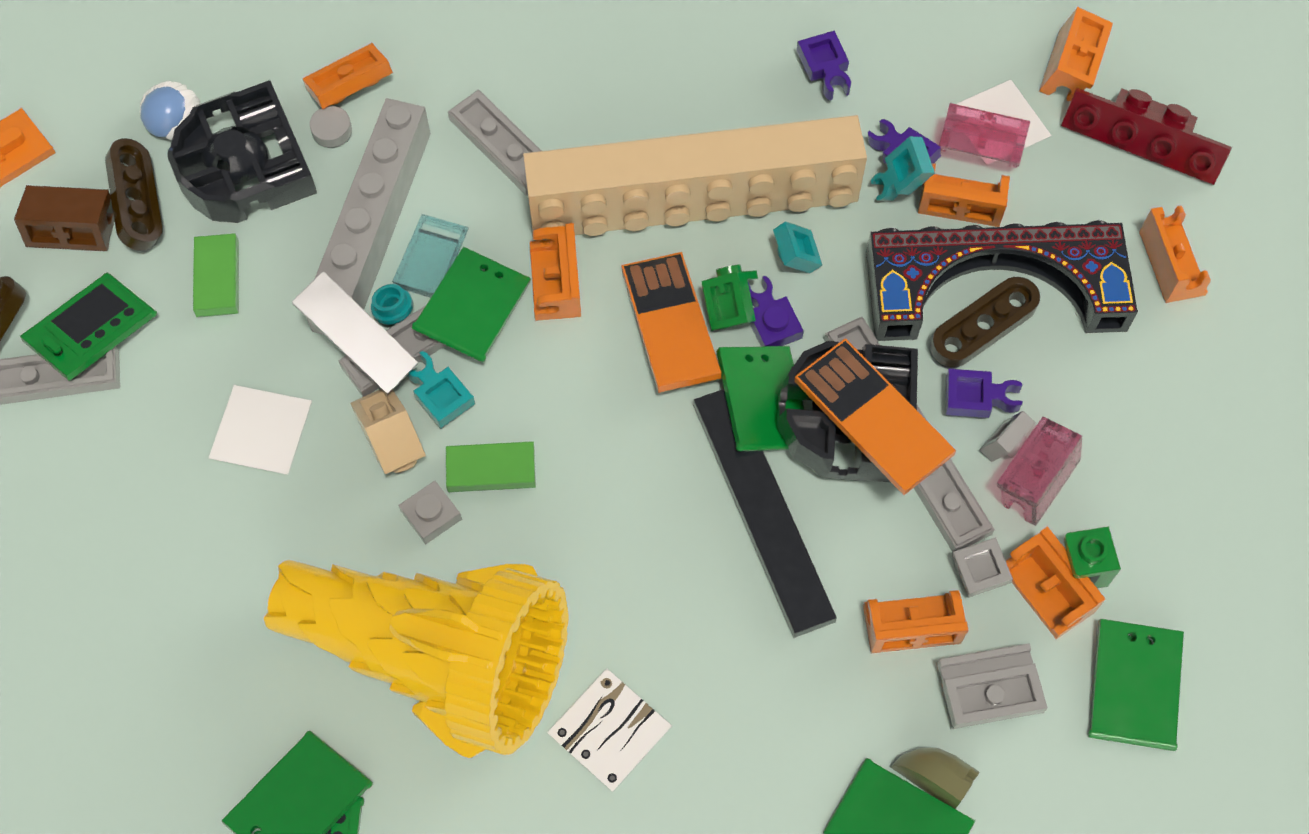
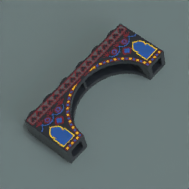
[866,220,1138,341]

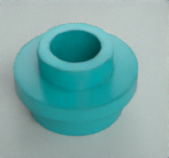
[371,284,413,325]

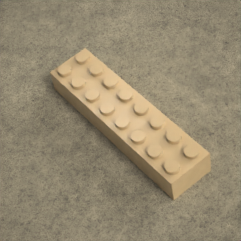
[523,115,867,240]

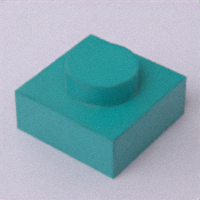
[773,221,823,273]

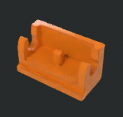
[1039,7,1113,101]
[918,163,1010,227]
[1139,205,1211,303]
[530,223,581,321]
[1006,526,1105,639]
[863,590,969,653]

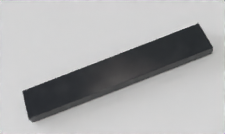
[693,389,837,638]

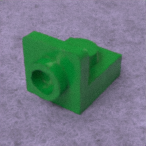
[701,264,758,331]
[1063,526,1121,588]

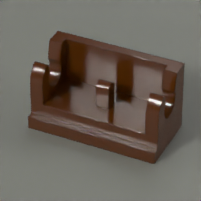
[14,185,114,251]

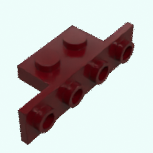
[1061,88,1232,185]

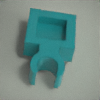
[871,136,935,201]
[407,351,475,429]

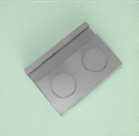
[937,643,1047,729]

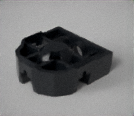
[167,80,317,223]
[777,341,918,483]

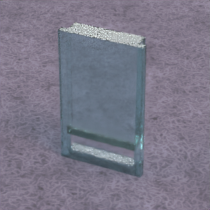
[392,214,469,298]

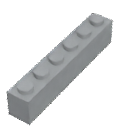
[306,98,431,335]

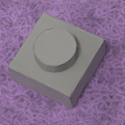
[980,411,1036,462]
[398,481,462,545]
[952,537,1013,598]

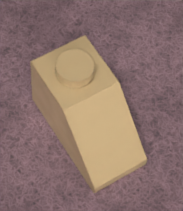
[350,389,426,474]

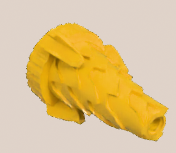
[264,560,569,758]

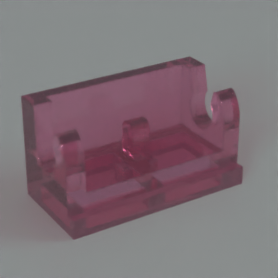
[939,103,1030,168]
[997,416,1082,526]

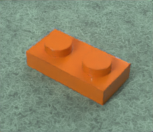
[302,43,393,109]

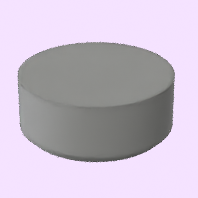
[310,106,352,148]

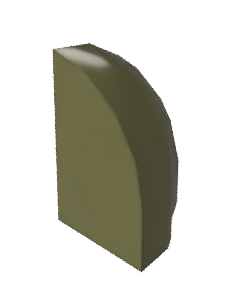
[890,747,980,809]

